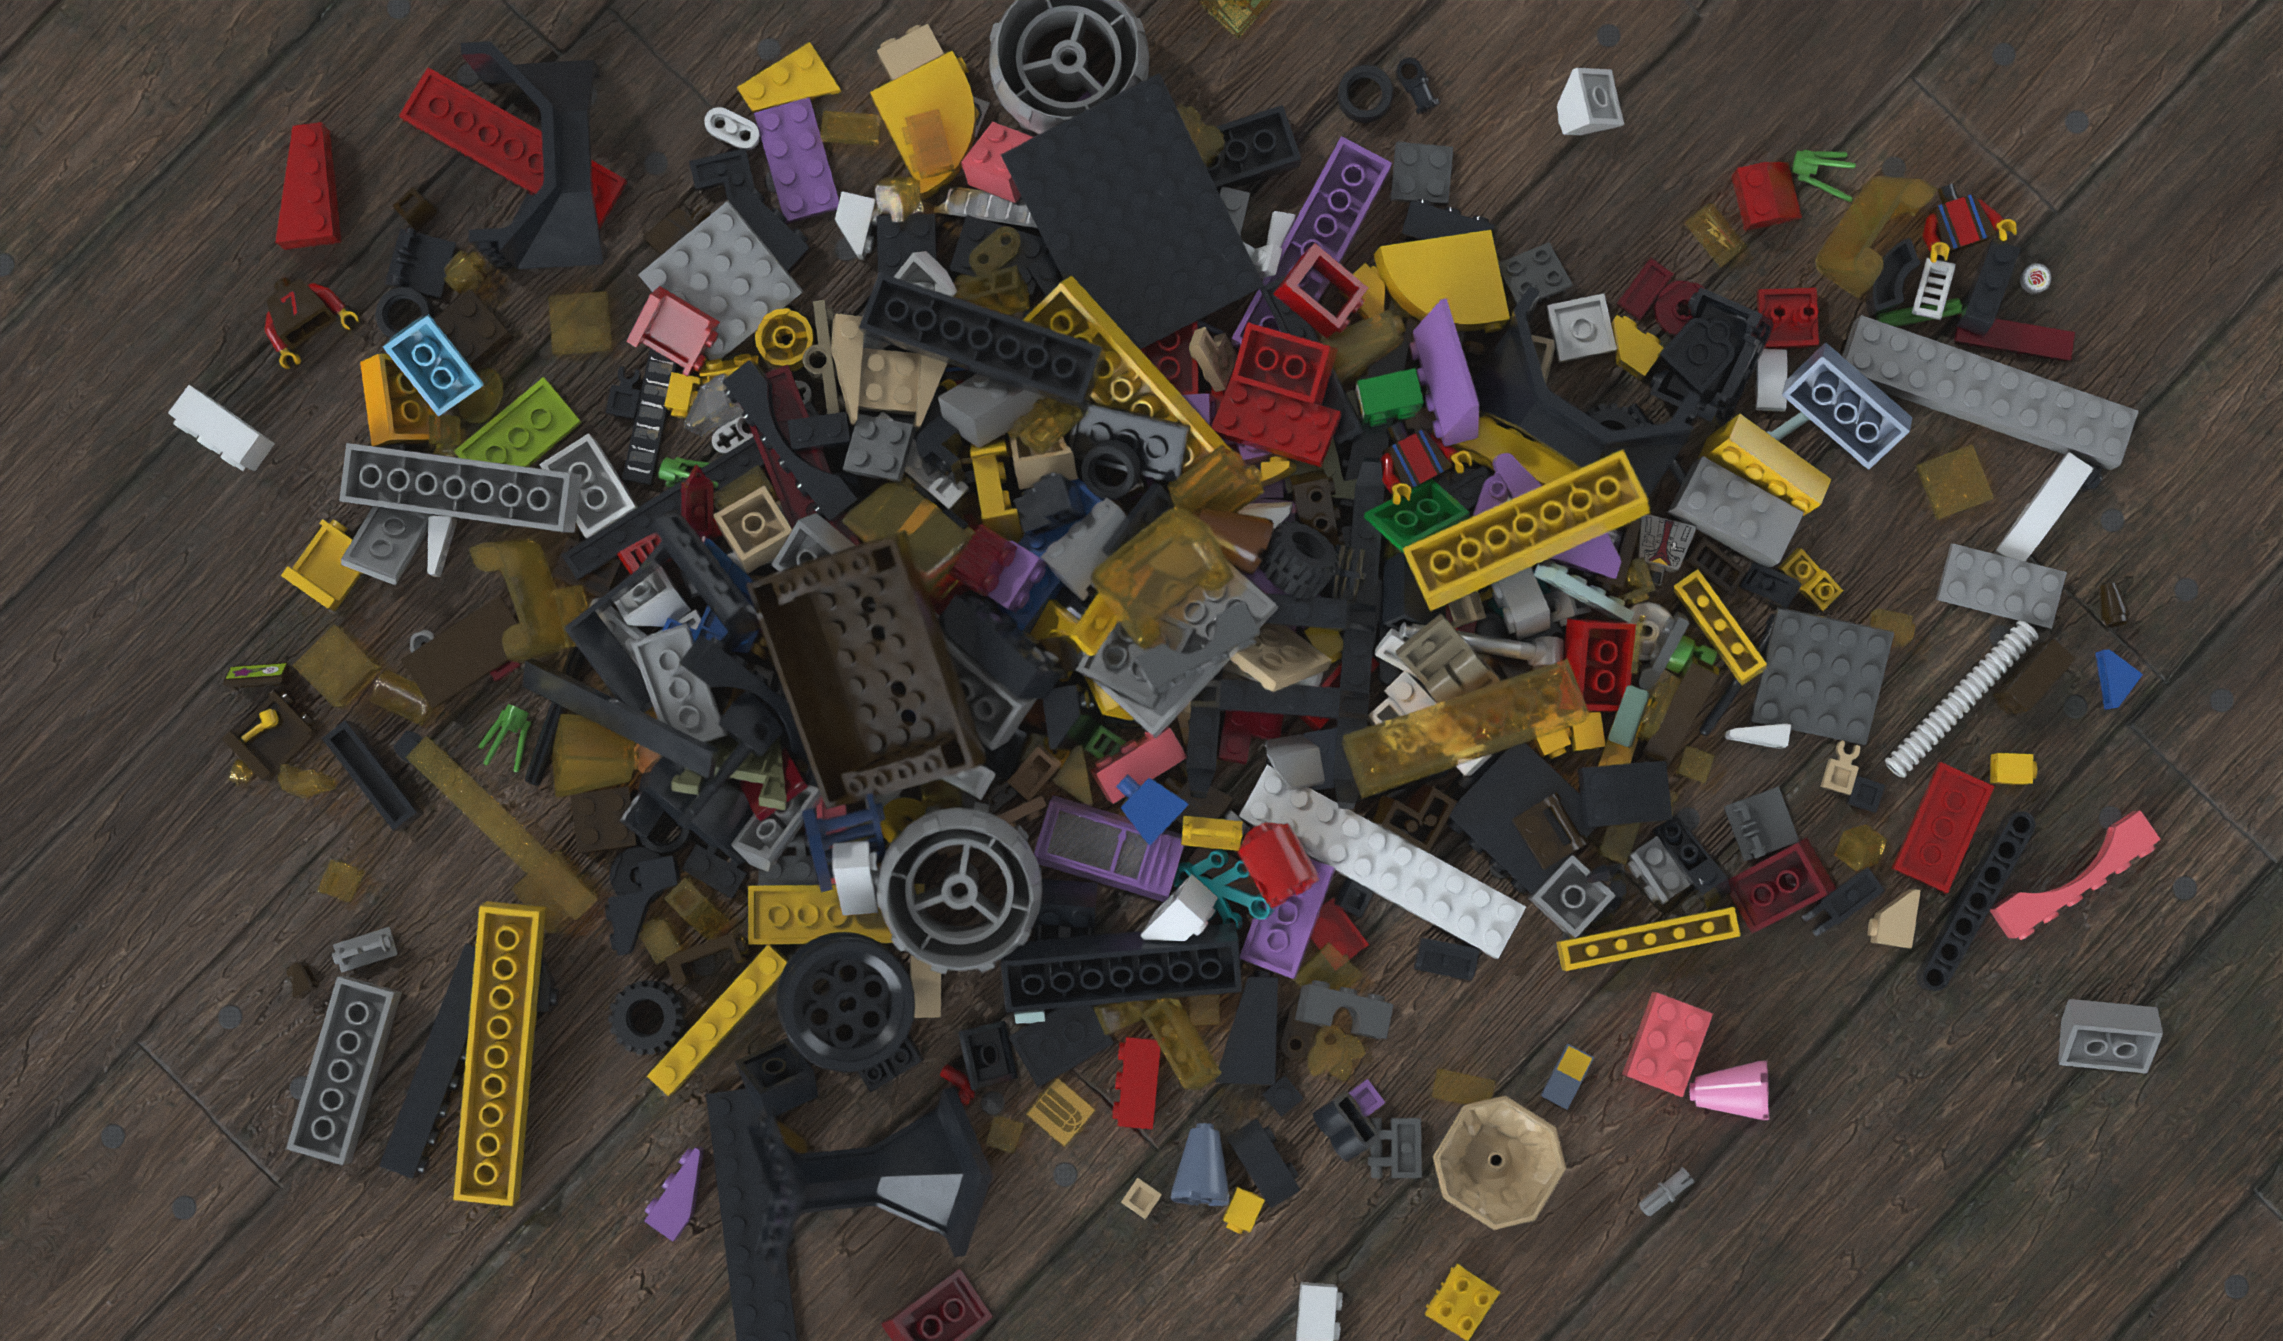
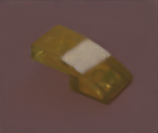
[1093,999,1163,1035]

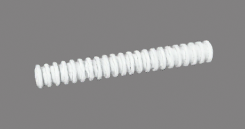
[1885,621,2038,778]

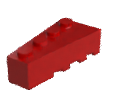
[275,122,342,250]

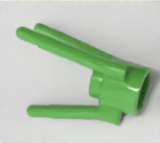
[1792,150,1856,202]
[658,457,718,488]
[479,704,531,773]

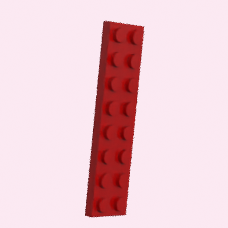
[399,67,628,230]

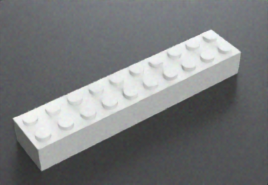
[1238,765,1526,959]

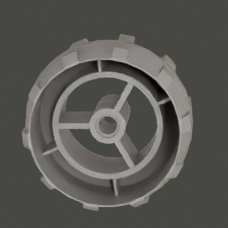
[989,0,1150,137]
[877,801,1043,974]

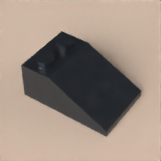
[1578,761,1673,828]

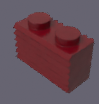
[949,524,1017,597]

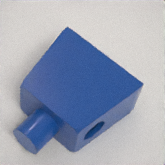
[1116,774,1189,845]

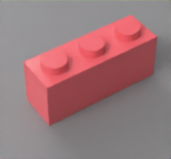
[1090,726,1187,804]

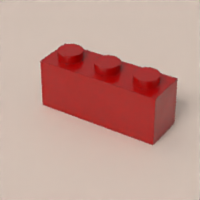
[1112,1036,1161,1130]

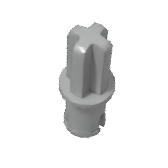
[1639,1167,1694,1216]

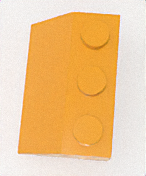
[360,354,440,447]

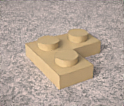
[1189,327,1238,392]

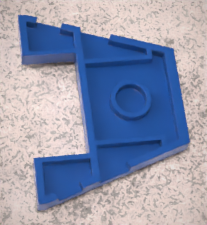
[662,538,761,654]

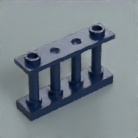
[802,793,889,893]

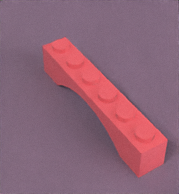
[1989,810,2161,940]

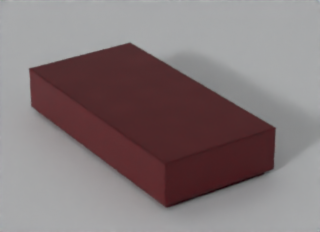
[1616,258,1674,322]

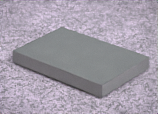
[341,506,434,585]

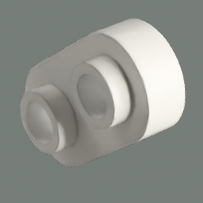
[704,107,760,151]

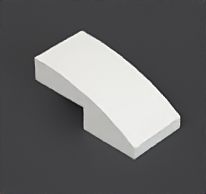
[1755,349,1787,411]

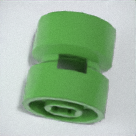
[1665,635,1717,674]

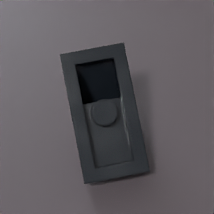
[1739,562,1802,610]

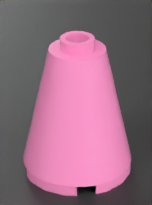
[1689,1061,1769,1120]

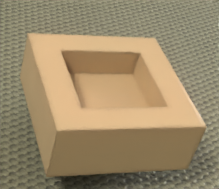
[1121,1177,1162,1219]

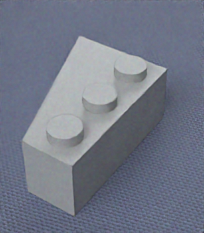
[1041,498,1126,601]

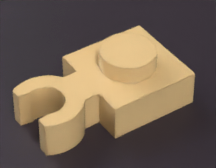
[1820,740,1860,796]

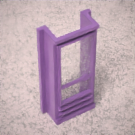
[1034,795,1184,902]

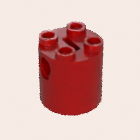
[1238,822,1320,909]

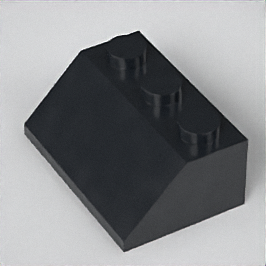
[1043,685,1101,751]

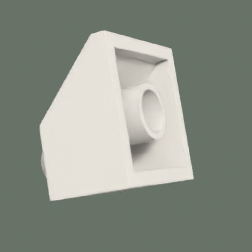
[1140,874,1218,941]

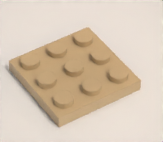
[1231,624,1332,692]

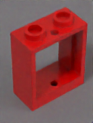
[1273,243,1368,339]

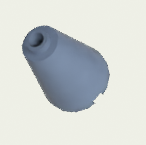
[1171,1123,1230,1206]

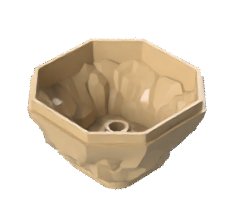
[1433,1096,1566,1230]

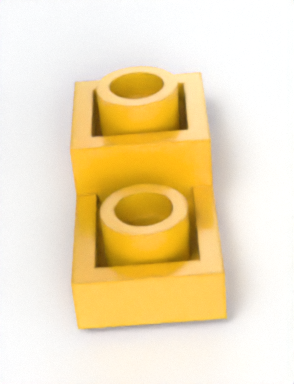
[1232,456,1296,491]
[1778,548,1843,611]

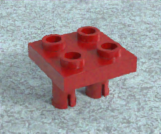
[1757,288,1819,348]

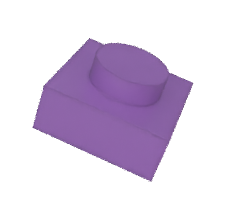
[1348,1079,1385,1117]

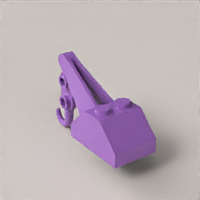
[1473,453,1621,579]

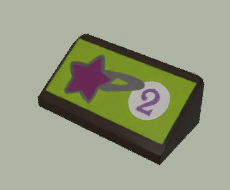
[223,663,290,689]

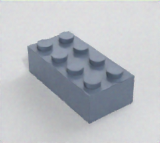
[1782,342,1912,470]

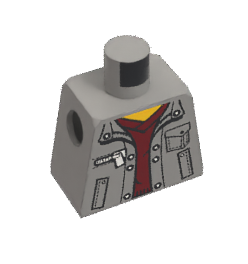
[1635,514,1696,586]

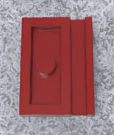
[1311,897,1369,970]

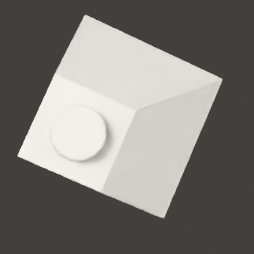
[1557,68,1624,135]
[609,566,691,627]

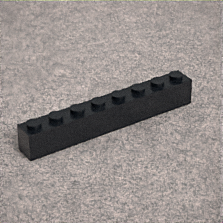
[379,943,476,1179]

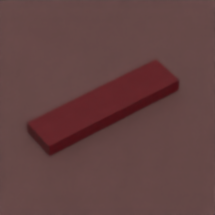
[1954,313,2075,362]

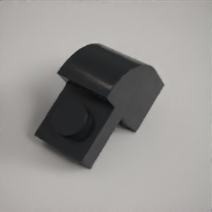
[916,415,965,485]

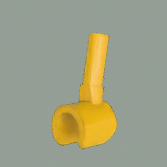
[241,709,279,743]

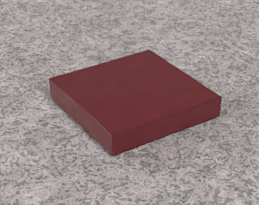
[739,748,808,822]

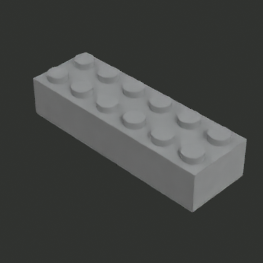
[286,976,402,1165]

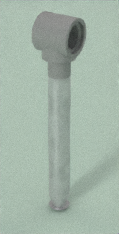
[1399,622,1564,673]

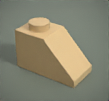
[1868,889,1921,948]

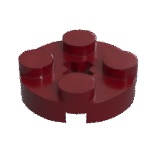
[1654,280,1705,337]

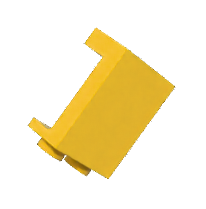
[281,519,362,611]

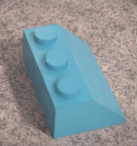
[383,314,484,417]

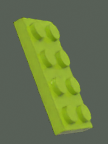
[454,377,582,467]

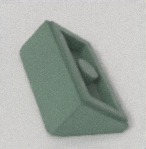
[1608,685,1650,748]

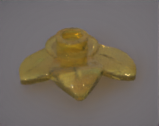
[1307,1024,1365,1081]

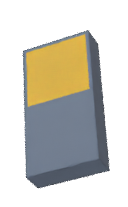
[1540,1044,1594,1110]

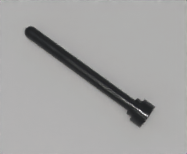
[1699,614,1775,736]

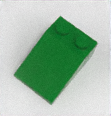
[1364,478,1470,552]

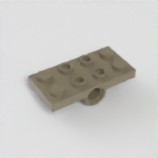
[803,300,847,414]
[1395,614,1515,733]

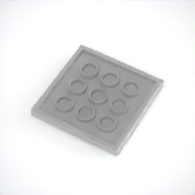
[638,201,803,360]

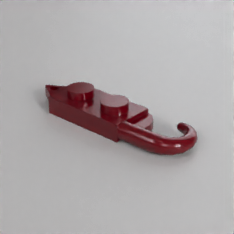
[681,465,713,543]

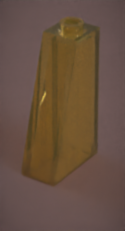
[1319,310,1406,387]

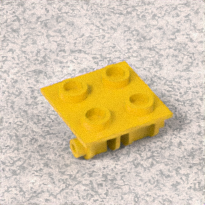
[1425,1263,1500,1341]

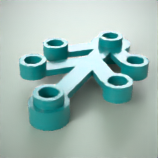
[1173,849,1275,930]

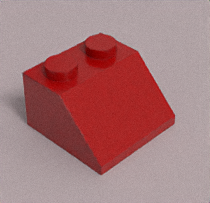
[1731,162,1802,231]

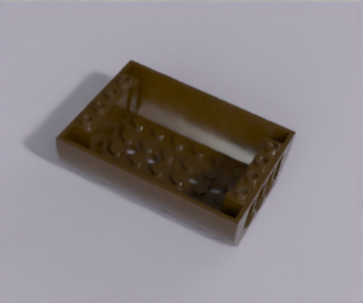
[746,530,987,809]

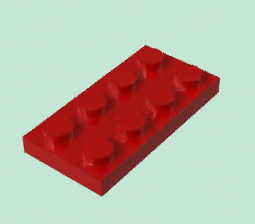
[1211,379,1341,467]
[1891,762,1995,893]

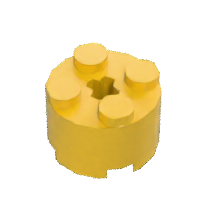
[755,308,817,371]

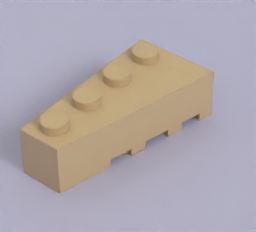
[1009,410,1077,490]

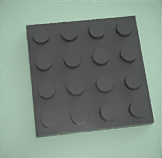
[1750,607,1894,745]

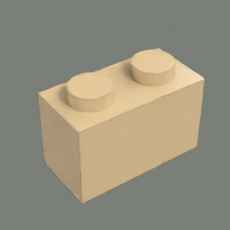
[877,24,944,81]

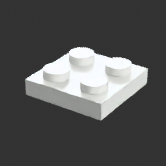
[1546,293,1617,363]

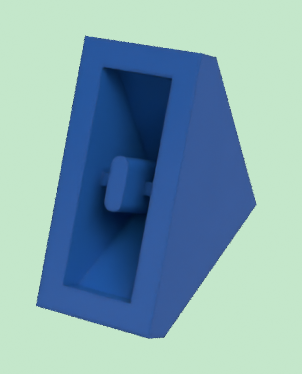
[2095,649,2143,710]

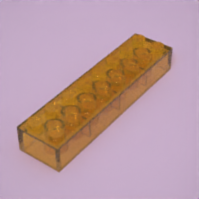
[1342,659,1589,798]

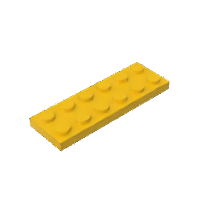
[748,884,925,945]

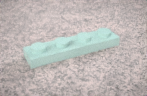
[1534,563,1634,623]

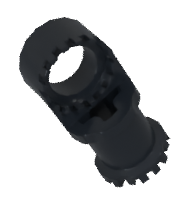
[1395,57,1440,115]

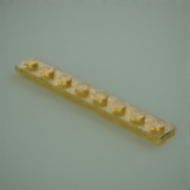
[406,736,598,920]

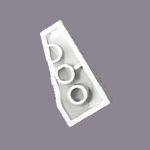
[863,251,957,350]

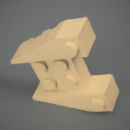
[831,314,947,432]

